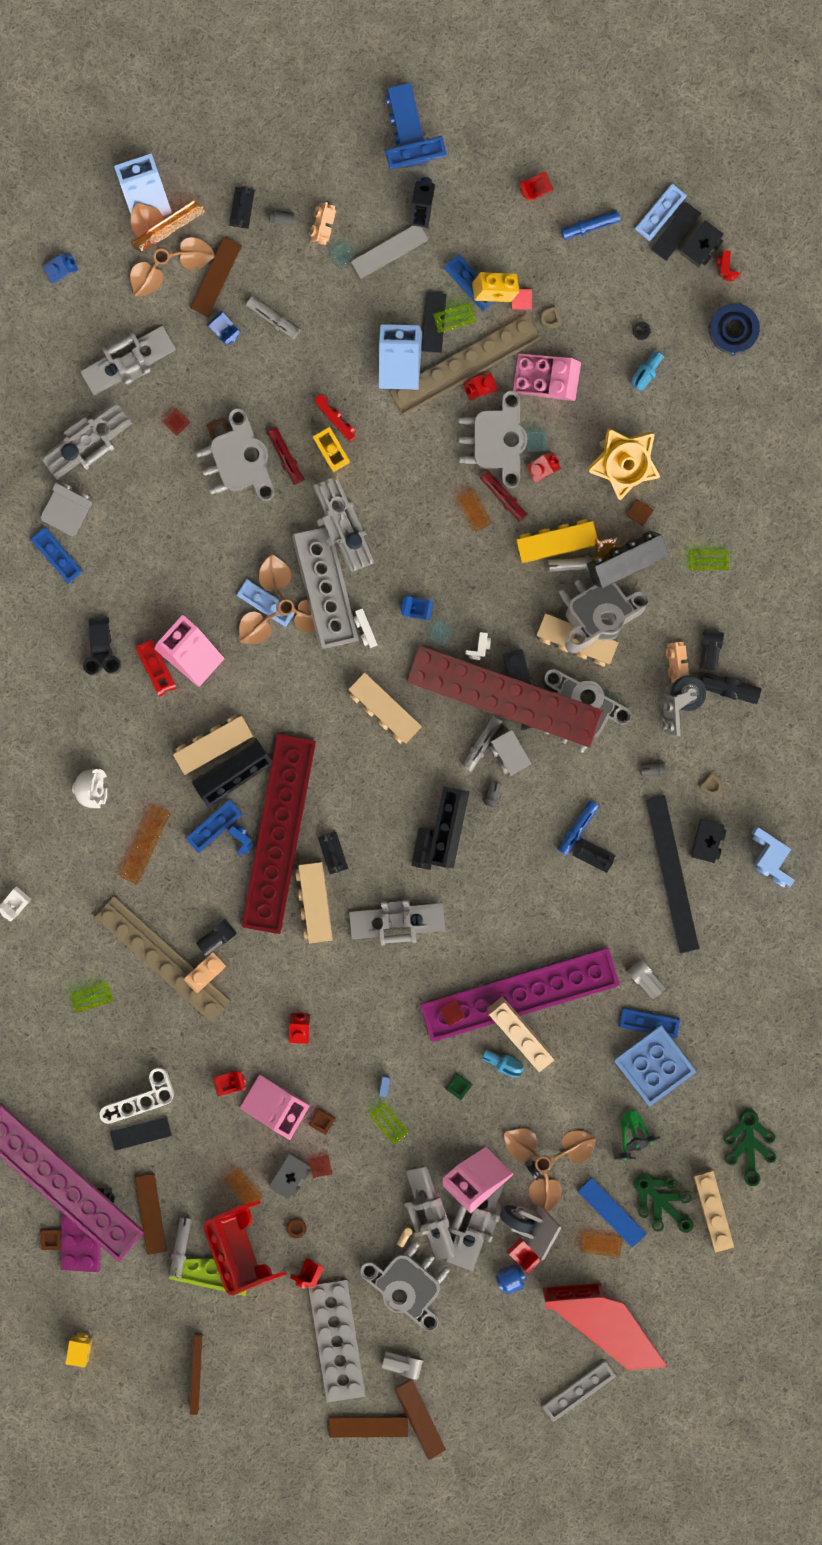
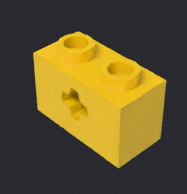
[472,272,519,302]
[313,427,350,473]
[66,1332,92,1367]

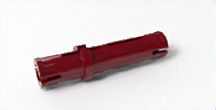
[267,427,305,485]
[480,470,528,522]

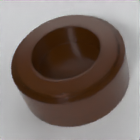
[287,1218,307,1238]

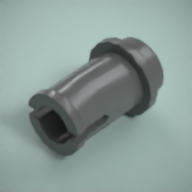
[270,210,295,226]
[641,761,666,777]
[483,782,501,807]

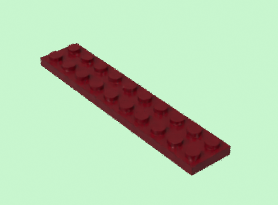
[407,645,603,748]
[242,734,316,934]

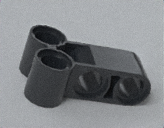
[83,617,122,676]

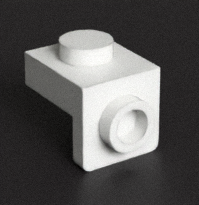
[465,632,491,660]
[0,886,31,921]

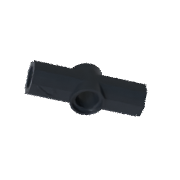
[702,673,762,704]

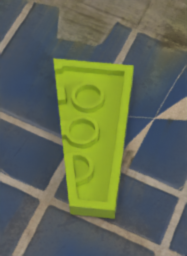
[169,1258,247,1296]

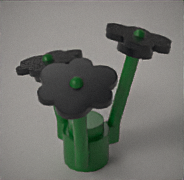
[614,1111,660,1161]

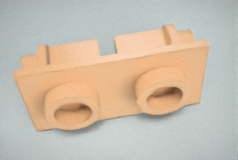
[309,202,336,245]
[666,642,689,683]

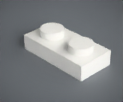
[353,609,378,648]

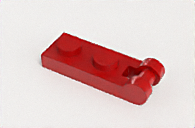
[315,394,356,442]
[135,639,177,697]

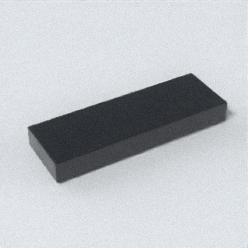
[651,202,701,261]
[422,292,446,353]
[110,1117,172,1151]

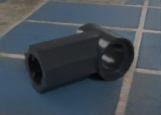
[700,630,724,670]
[196,918,237,956]

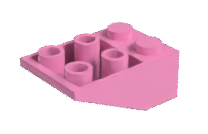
[513,354,581,401]
[154,615,225,687]
[240,1074,310,1140]
[443,1147,513,1213]

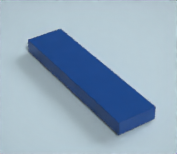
[578,1177,646,1248]

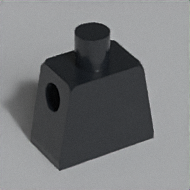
[409,177,435,228]

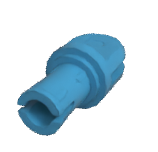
[631,350,664,391]
[481,1048,524,1078]

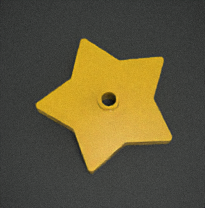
[587,428,660,500]

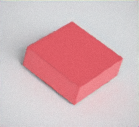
[512,289,532,310]

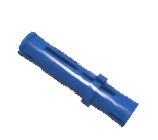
[561,210,620,240]
[557,800,600,856]

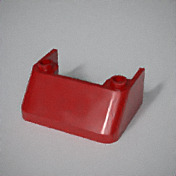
[204,1200,287,1296]

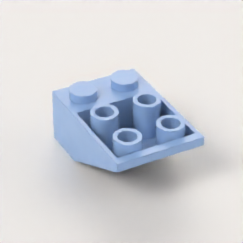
[114,153,172,216]
[379,324,422,390]

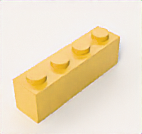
[516,519,599,564]

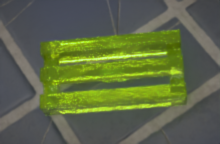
[433,303,476,333]
[689,551,729,571]
[70,983,114,1013]
[369,1103,409,1145]

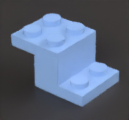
[751,827,795,887]

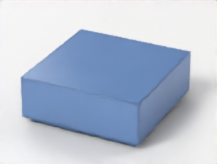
[379,1075,390,1097]

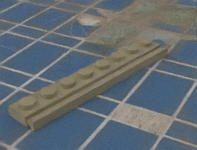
[390,315,541,416]
[95,896,231,1023]

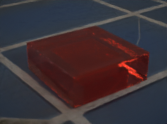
[163,408,191,436]
[439,1000,466,1027]
[309,1154,333,1178]

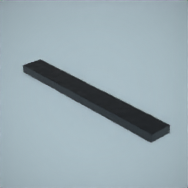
[646,796,699,953]

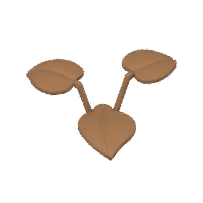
[130,203,215,296]
[239,555,315,645]
[504,1128,596,1212]

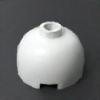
[72,769,107,808]

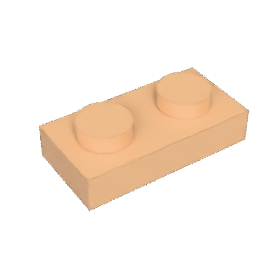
[184,952,226,993]

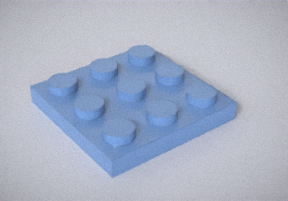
[614,1024,697,1107]

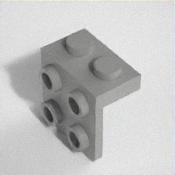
[41,482,93,536]

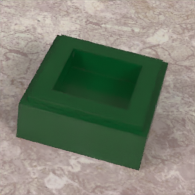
[445,1073,473,1100]

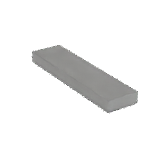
[351,226,429,279]
[542,1360,617,1422]

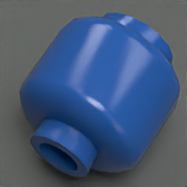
[496,1265,526,1294]

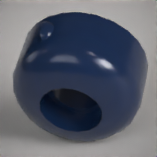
[709,302,760,356]

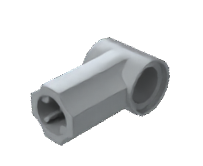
[626,959,665,999]
[382,1351,423,1379]

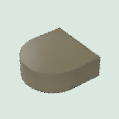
[540,306,563,329]
[699,772,723,796]

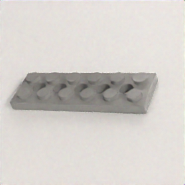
[292,527,359,650]
[309,1279,366,1402]

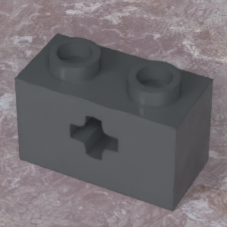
[269,1152,311,1200]

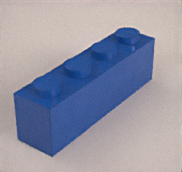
[385,83,429,168]

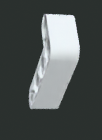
[99,1067,174,1124]

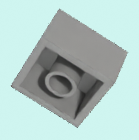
[489,730,531,776]

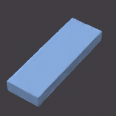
[635,183,687,242]
[236,579,295,627]

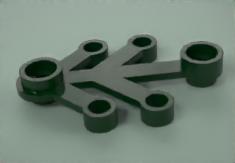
[724,1109,777,1186]
[634,1174,694,1233]

